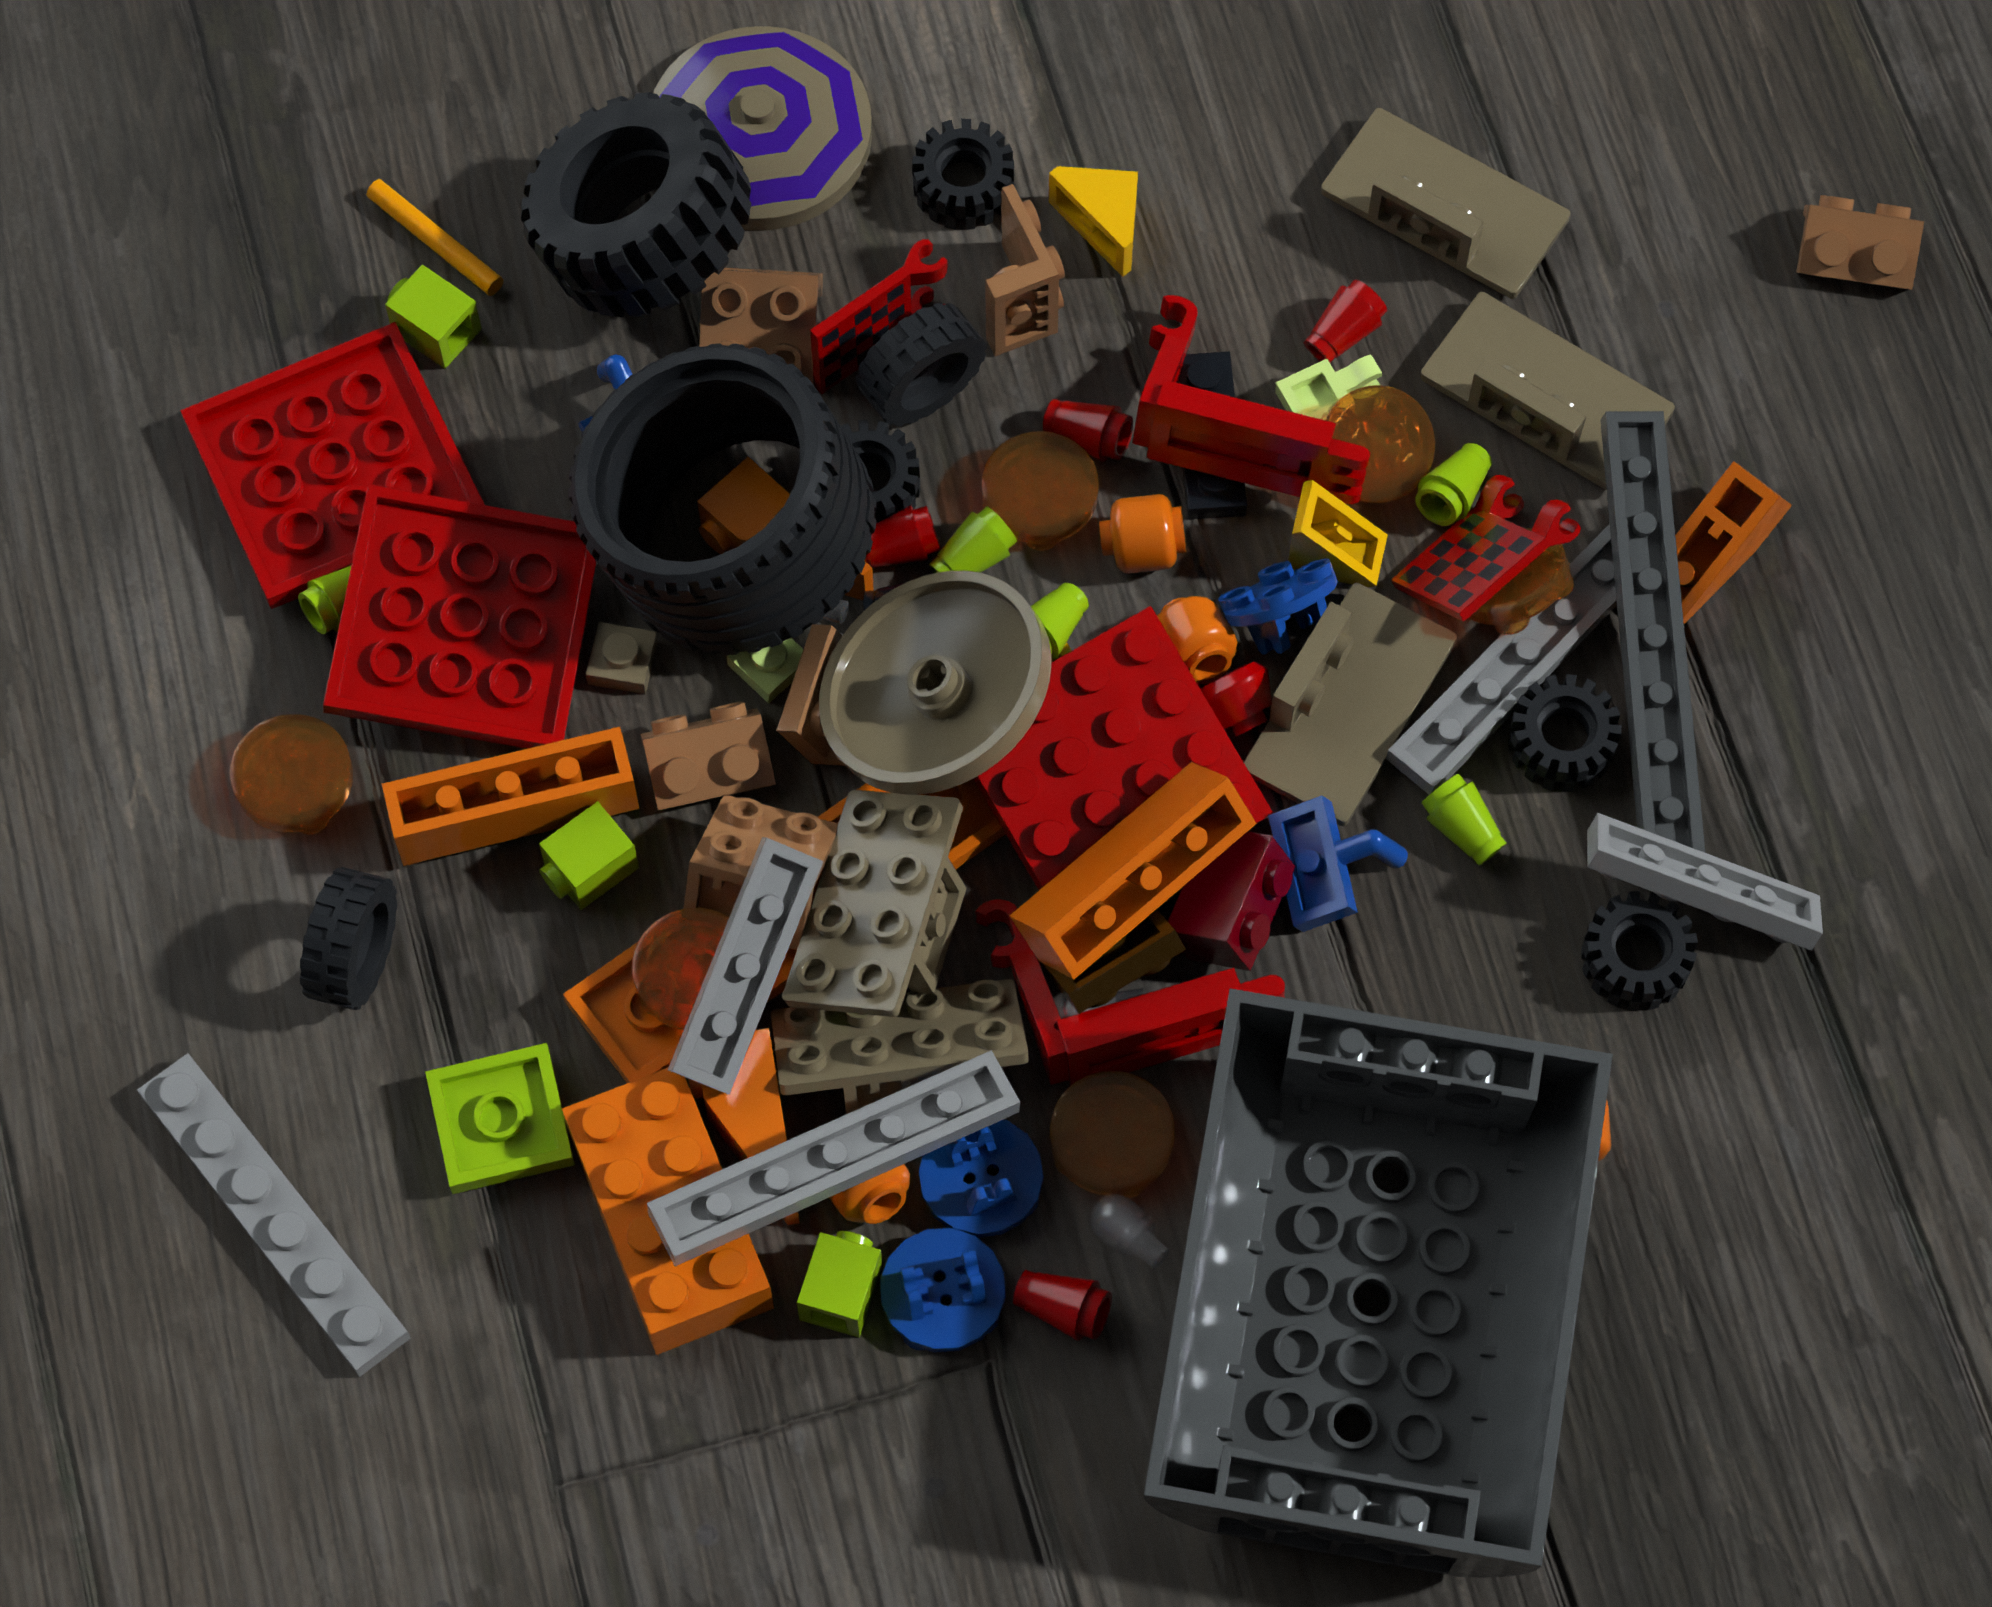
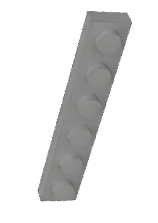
[1386,524,1617,795]
[647,1050,1020,1266]
[137,1053,411,1377]

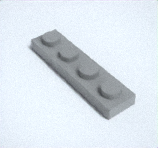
[1587,813,1823,951]
[668,837,824,1095]

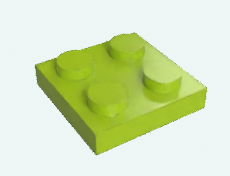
[425,1043,575,1194]

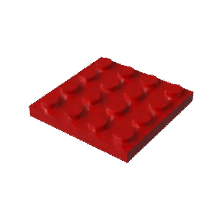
[180,322,485,609]
[323,484,597,749]
[974,606,1273,890]

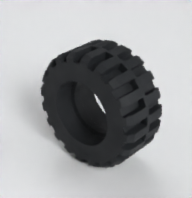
[521,92,751,317]

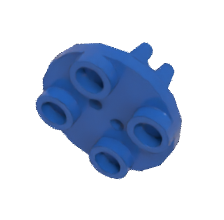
[1218,558,1338,655]
[919,1119,1044,1238]
[880,1228,1006,1352]

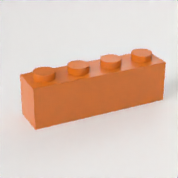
[382,727,640,866]
[1010,762,1257,980]

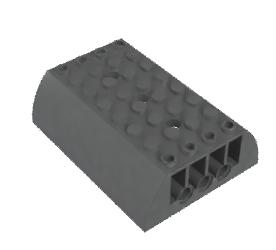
[1144,988,1613,1578]

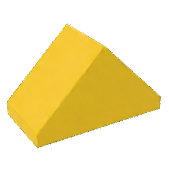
[1048,166,1138,277]
[1288,480,1388,588]

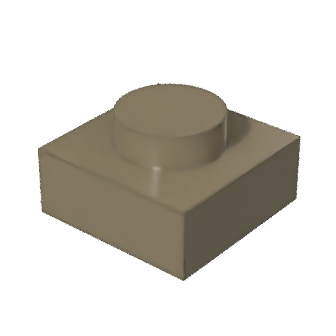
[586,622,658,695]

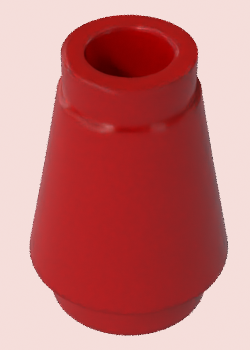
[1304,279,1387,363]
[1043,399,1133,462]
[864,505,941,568]
[1013,1269,1112,1341]

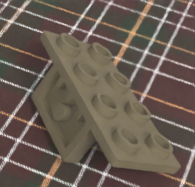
[1321,108,1571,299]
[1420,292,1675,491]
[1244,583,1457,826]
[782,790,966,1017]
[771,979,1029,1114]

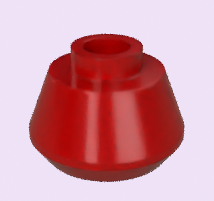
[1201,661,1272,736]

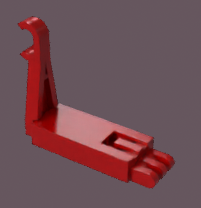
[1132,295,1370,504]
[975,899,1285,1090]

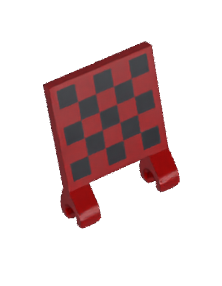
[810,239,948,394]
[1391,475,1581,622]

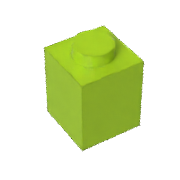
[385,264,482,369]
[539,801,639,910]
[797,1231,882,1338]

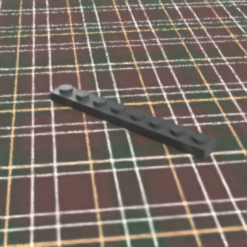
[1600,411,1705,852]

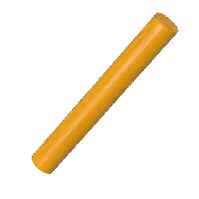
[366,179,504,296]

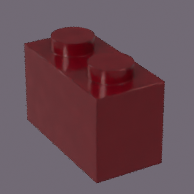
[1168,832,1295,971]

